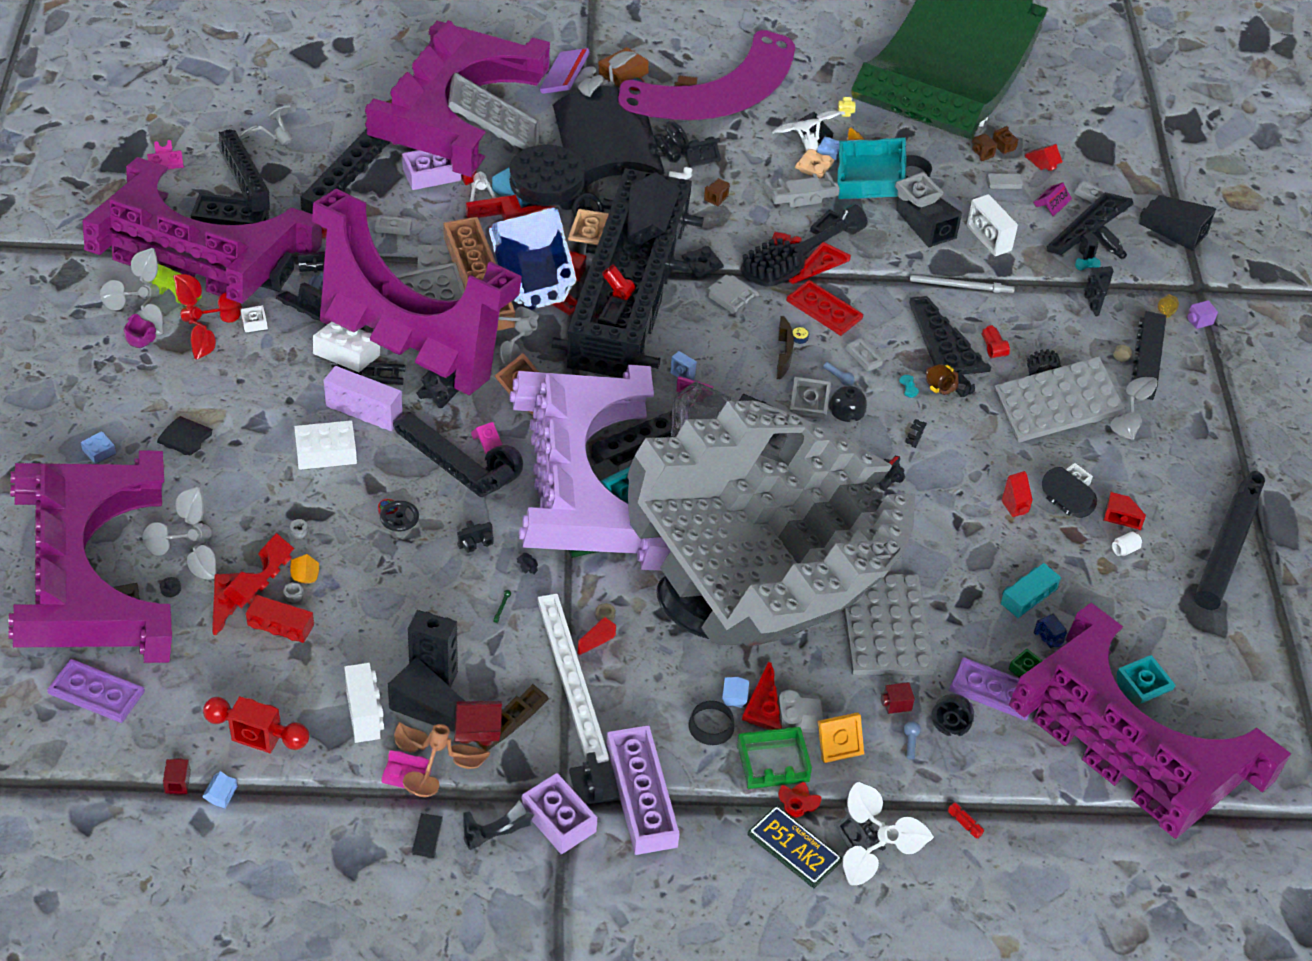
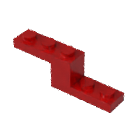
[466,195,556,228]

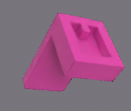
[471,422,502,454]

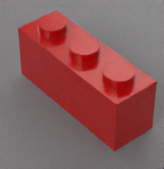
[246,595,314,643]

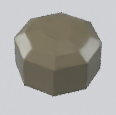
[1113,345,1132,363]

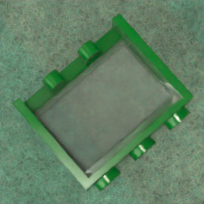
[737,727,812,789]

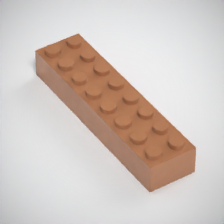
[443,217,515,331]

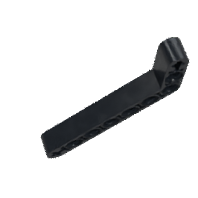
[393,412,515,497]

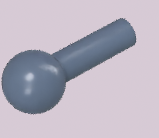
[823,362,855,386]
[904,721,921,760]

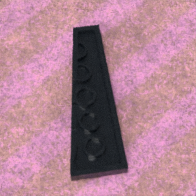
[1046,192,1133,255]

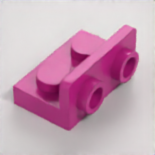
[381,750,431,789]

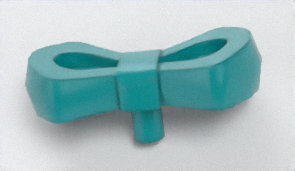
[1075,257,1101,271]
[899,375,919,398]

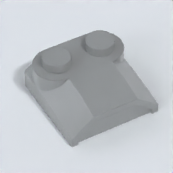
[895,172,943,208]
[790,377,831,418]
[777,689,823,733]

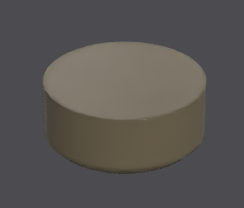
[595,603,616,621]

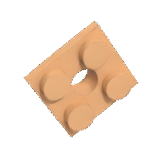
[795,149,835,179]

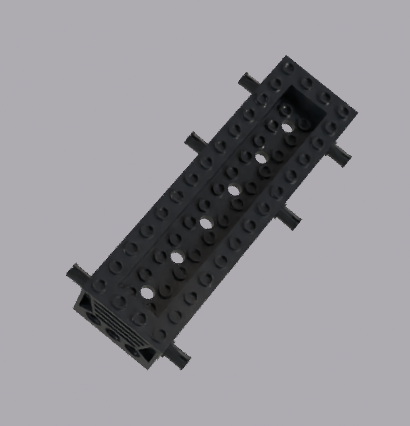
[551,168,704,378]

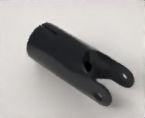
[1094,226,1127,259]

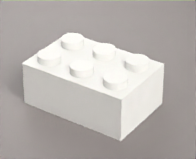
[966,194,1018,256]
[313,321,380,372]
[294,420,357,469]
[344,663,384,743]

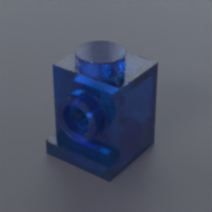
[1033,613,1068,648]

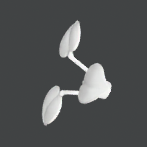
[772,111,845,152]
[843,782,933,885]

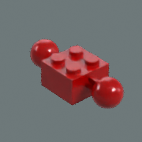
[203,696,309,754]

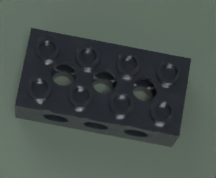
[190,193,269,225]
[408,610,458,688]

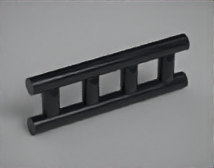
[331,361,406,385]

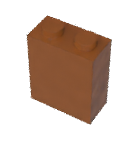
[598,47,649,88]

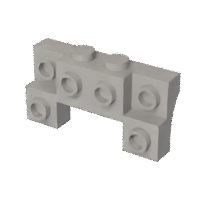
[764,171,840,207]

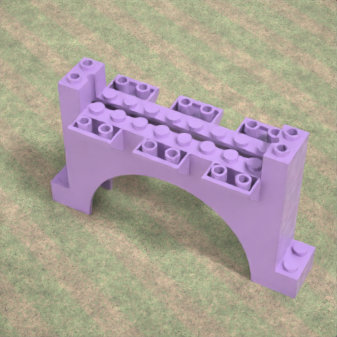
[509,365,671,571]

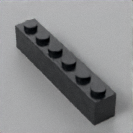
[1131,311,1167,400]

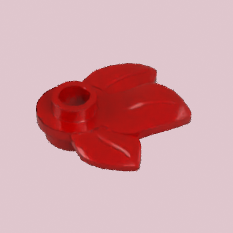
[778,782,822,818]

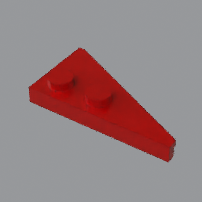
[212,572,254,635]
[742,662,781,730]

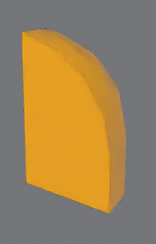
[290,554,319,584]

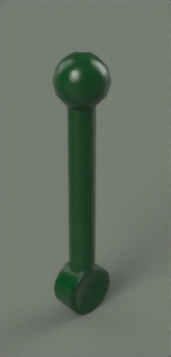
[493,590,511,623]

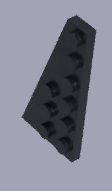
[909,296,991,375]

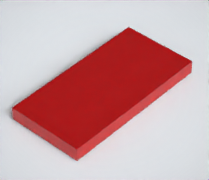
[786,280,864,336]

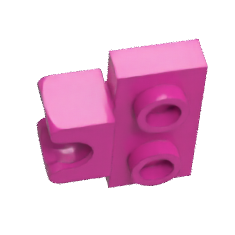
[147,140,184,169]

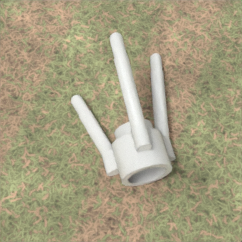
[470,172,496,202]

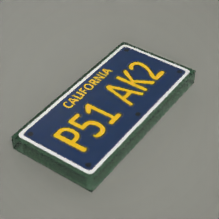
[747,805,843,889]

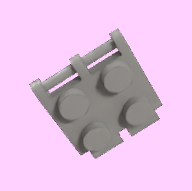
[706,275,758,313]

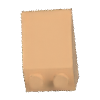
[568,209,609,245]

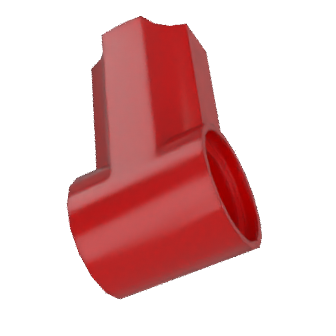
[602,265,636,300]
[982,325,1010,358]

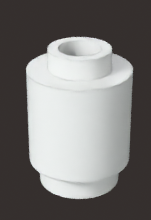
[1112,532,1142,556]

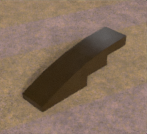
[474,684,549,751]

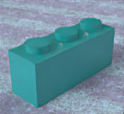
[1001,563,1061,618]

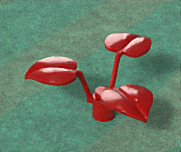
[173,274,242,359]

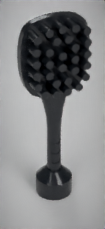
[741,204,867,287]

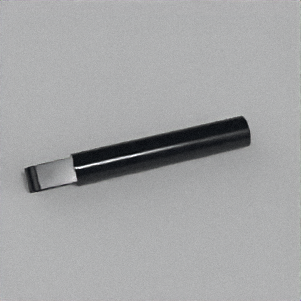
[1194,471,1265,610]

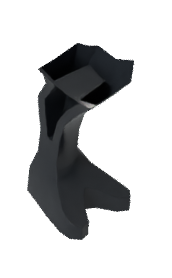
[463,798,534,850]

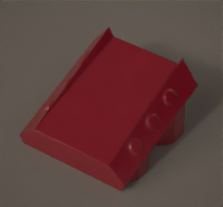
[454,701,502,746]

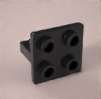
[681,136,721,167]
[416,370,459,408]
[569,752,619,805]
[835,805,886,852]

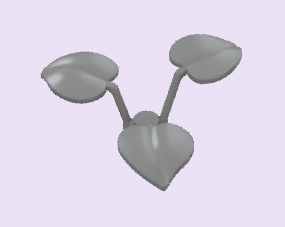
[573,51,637,97]
[239,101,296,146]
[99,248,164,335]
[499,307,539,366]
[1091,377,1158,440]
[142,487,217,579]

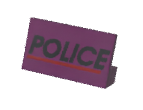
[1034,182,1072,216]

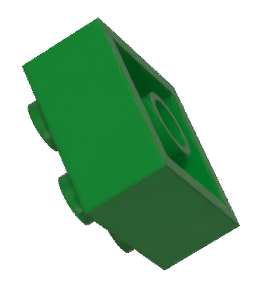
[1009,648,1043,678]

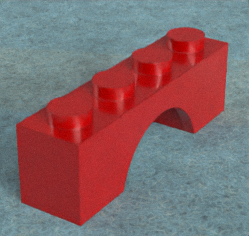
[223,533,295,609]

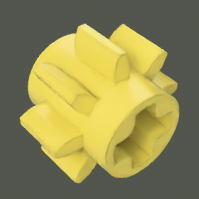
[838,97,855,117]

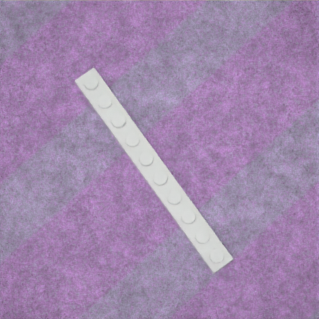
[538,594,609,763]

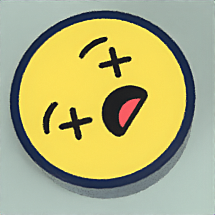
[792,327,809,344]

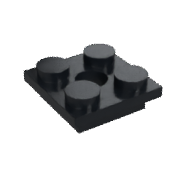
[681,246,724,277]

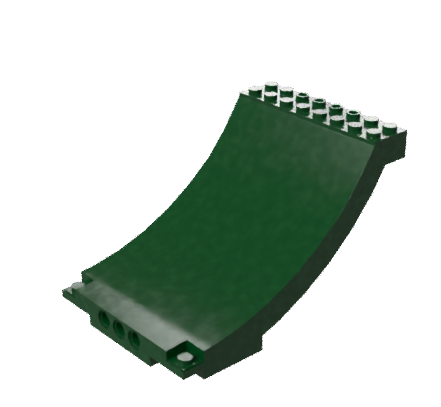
[851,0,1048,140]

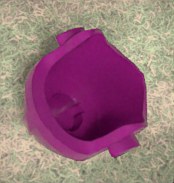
[124,313,156,348]

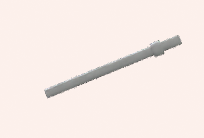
[910,275,1015,294]

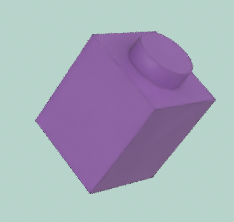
[1187,300,1218,329]

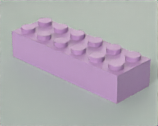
[606,725,680,855]

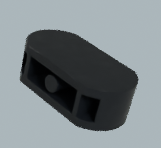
[1042,467,1097,518]

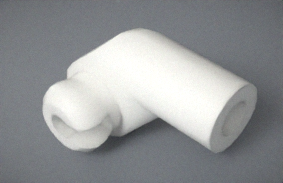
[669,167,693,180]

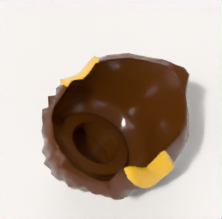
[926,364,959,395]

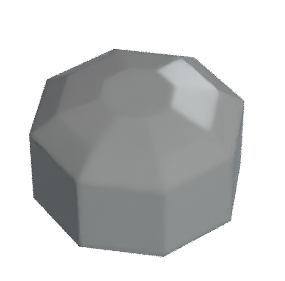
[283,582,304,603]

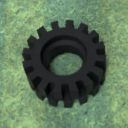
[1027,349,1061,375]

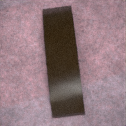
[777,316,794,379]

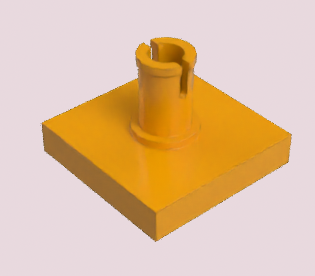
[818,712,864,763]

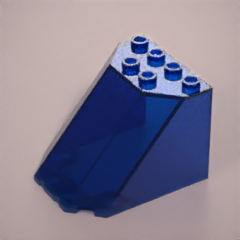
[488,206,577,310]

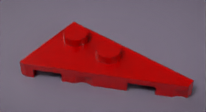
[789,242,851,284]

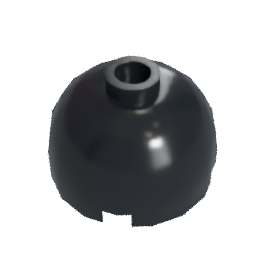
[830,386,867,422]
[485,445,523,484]
[932,694,975,736]

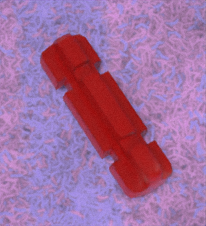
[948,802,984,839]

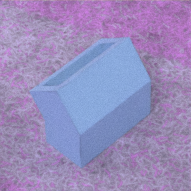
[722,677,749,708]
[202,771,237,808]

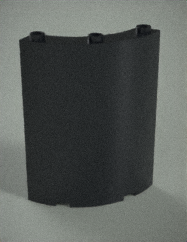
[552,86,665,189]

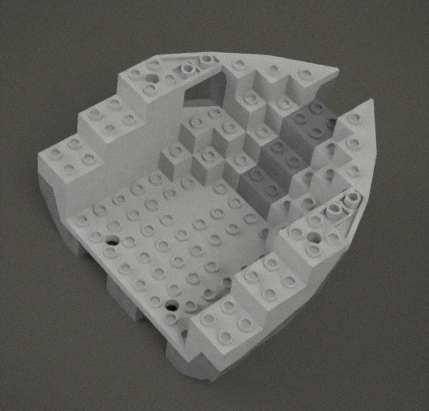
[627,401,915,646]

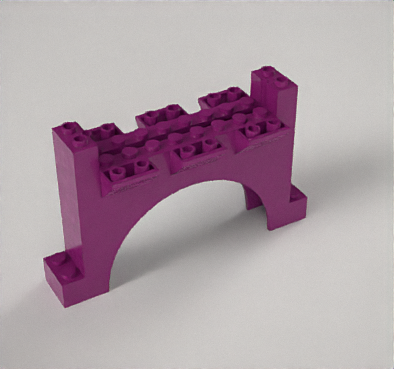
[365,20,550,177]
[83,157,322,304]
[312,189,522,395]
[9,450,172,663]
[1008,603,1291,839]

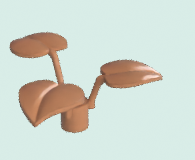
[394,722,490,797]

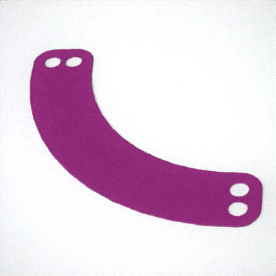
[618,30,795,120]

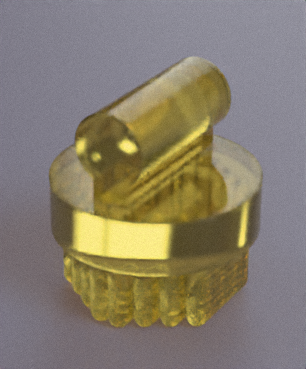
[1158,294,1179,318]

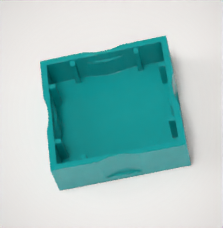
[837,138,907,199]

